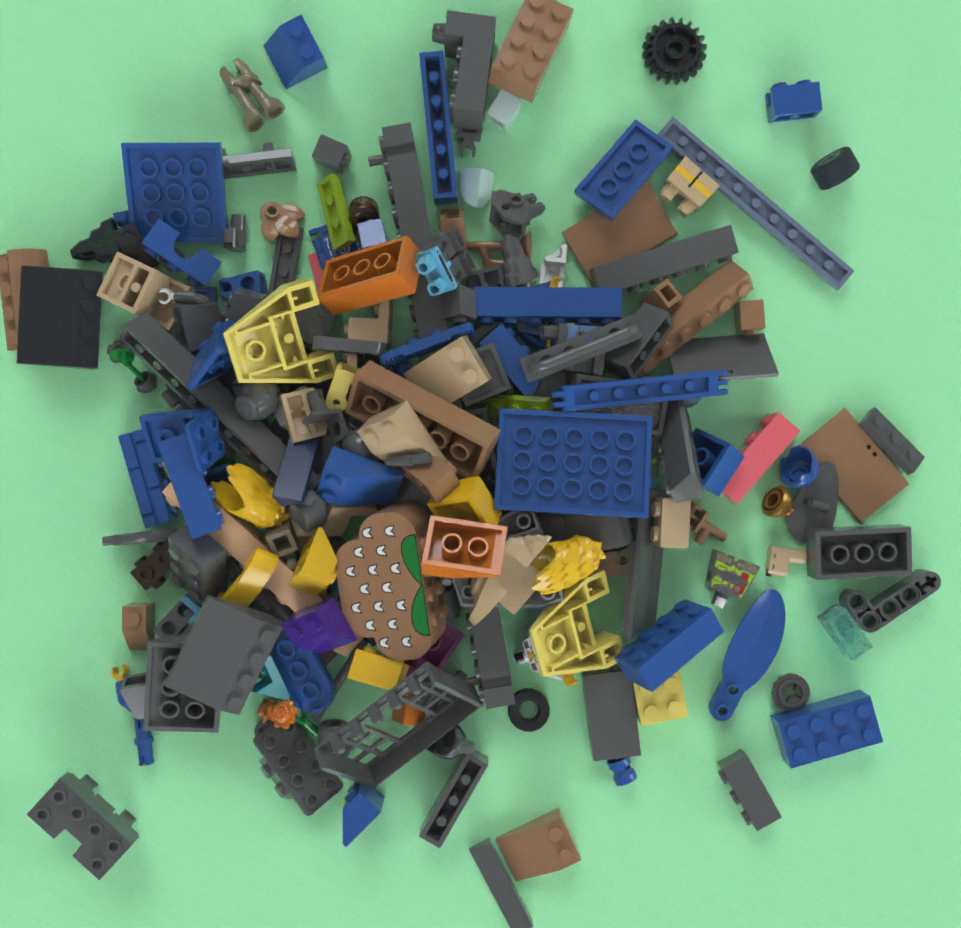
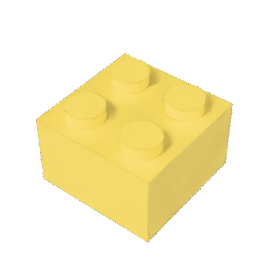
[632,669,689,726]

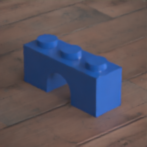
[142,218,222,288]

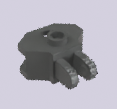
[489,189,546,239]

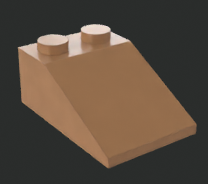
[496,808,582,881]

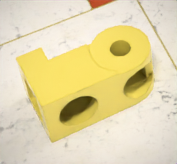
[326,361,360,411]

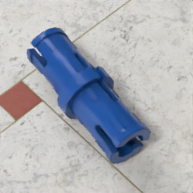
[133,717,155,766]

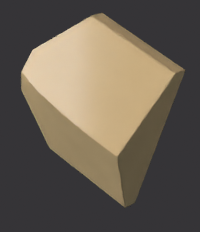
[280,387,328,443]

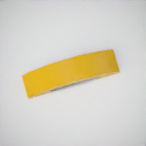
[217,547,279,607]

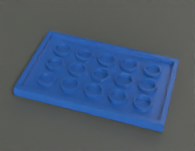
[494,408,652,518]

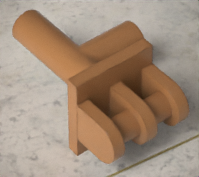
[689,502,728,545]

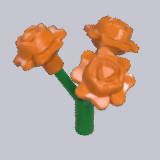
[257,697,318,736]

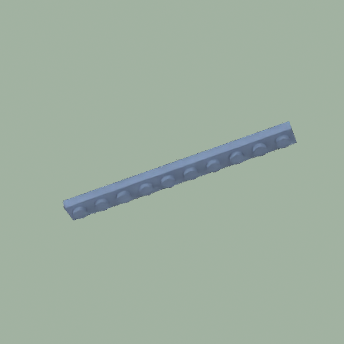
[658,117,854,291]

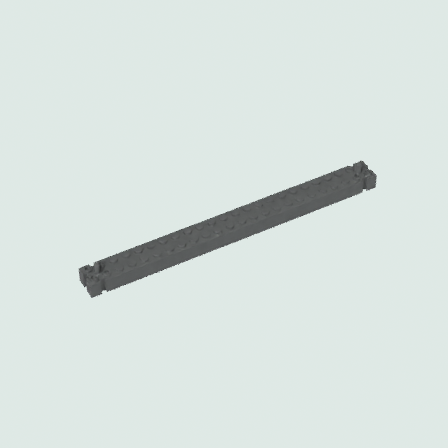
[368,122,515,709]

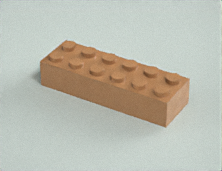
[345,360,501,478]

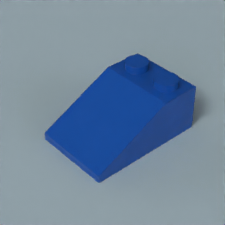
[187,319,236,390]
[317,446,405,506]

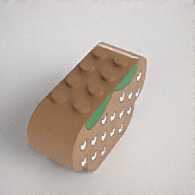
[335,502,448,660]

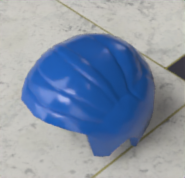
[780,446,820,488]

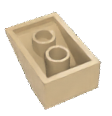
[403,335,492,403]
[357,400,447,479]

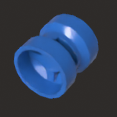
[606,757,637,786]

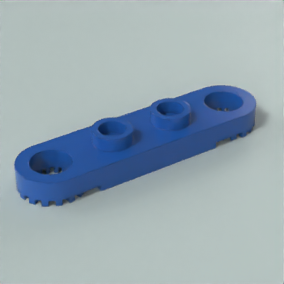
[379,323,476,368]

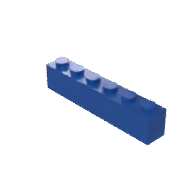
[419,50,458,206]
[474,287,622,326]

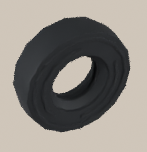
[508,688,550,732]

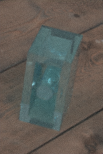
[817,604,873,661]

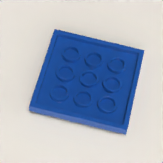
[121,142,228,242]

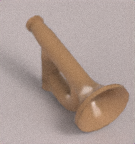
[466,231,532,268]

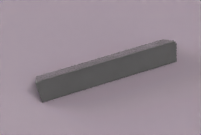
[469,838,534,928]

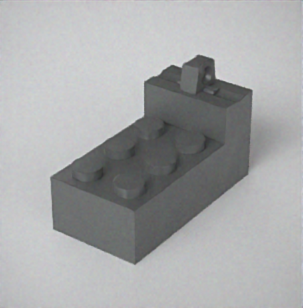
[432,10,496,131]

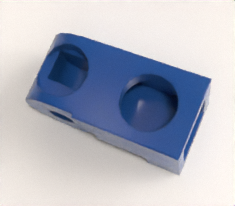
[219,270,268,301]

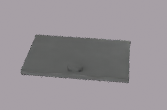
[668,333,779,381]

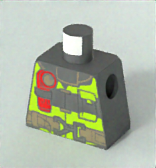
[705,548,760,609]

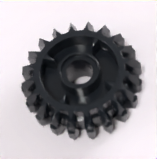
[641,17,707,86]

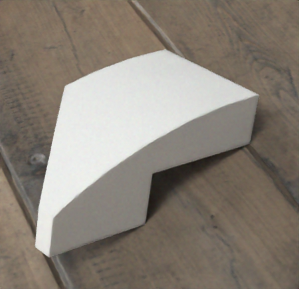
[539,244,567,287]

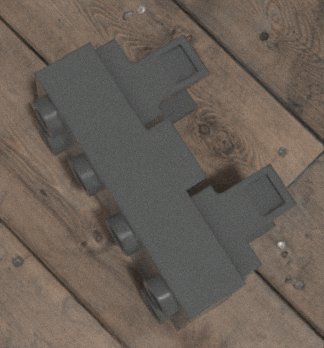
[26,772,140,880]

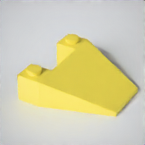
[223,278,337,383]
[529,568,623,677]

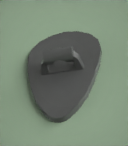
[786,462,839,543]

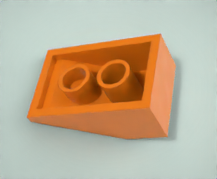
[421,515,508,578]

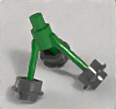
[107,328,172,393]

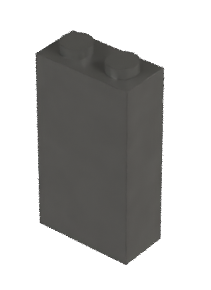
[581,663,641,761]

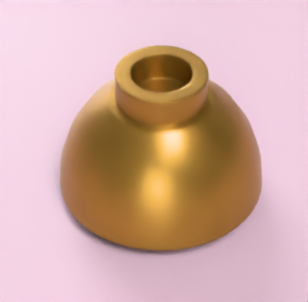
[761,486,794,518]

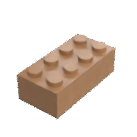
[488,0,574,103]

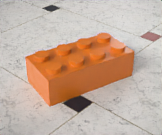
[317,235,421,316]

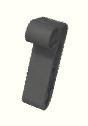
[839,569,941,633]

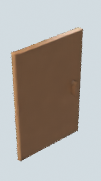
[561,180,678,286]
[797,408,909,523]

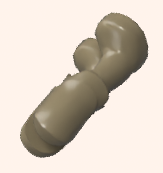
[219,58,285,132]

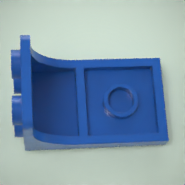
[139,407,226,472]

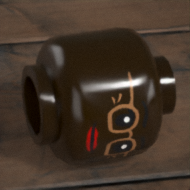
[348,196,380,231]

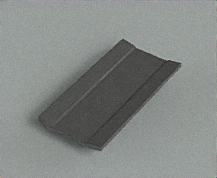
[616,489,669,638]

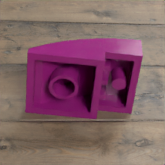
[404,622,465,677]

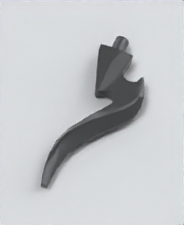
[102,529,179,546]

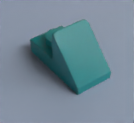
[251,655,291,700]

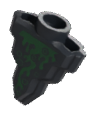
[70,218,125,264]

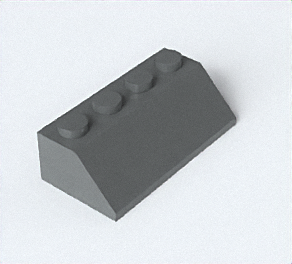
[658,399,704,503]

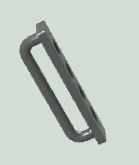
[519,315,642,382]

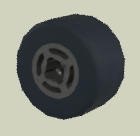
[810,147,860,190]

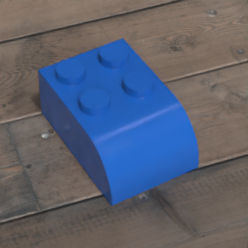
[478,324,539,396]

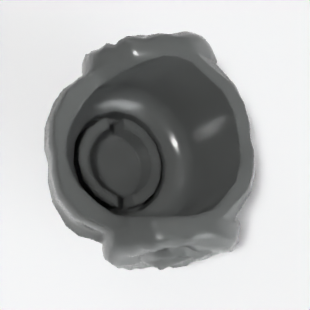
[235,383,281,420]

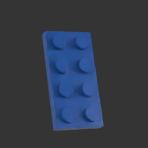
[574,119,673,222]

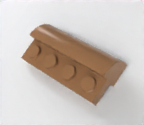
[0,248,49,351]

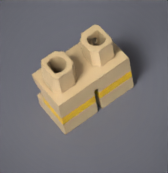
[659,156,720,218]

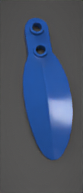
[708,589,786,721]

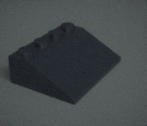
[16,266,103,370]

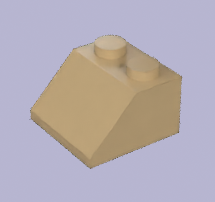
[650,497,691,549]

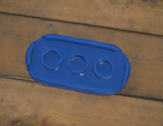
[269,623,336,714]

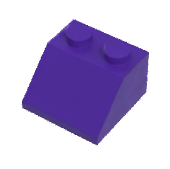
[282,597,357,654]

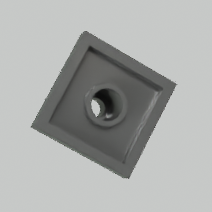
[462,342,511,407]

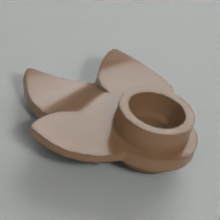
[260,202,305,243]

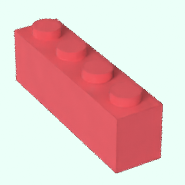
[721,412,800,504]

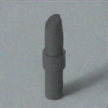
[384,453,432,467]

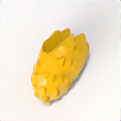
[210,463,290,528]
[530,535,606,594]

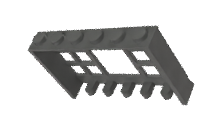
[314,661,484,788]

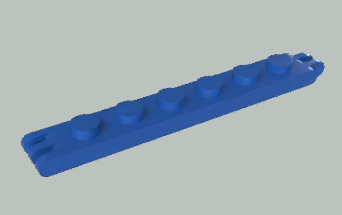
[551,369,728,412]

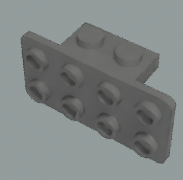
[253,722,343,816]

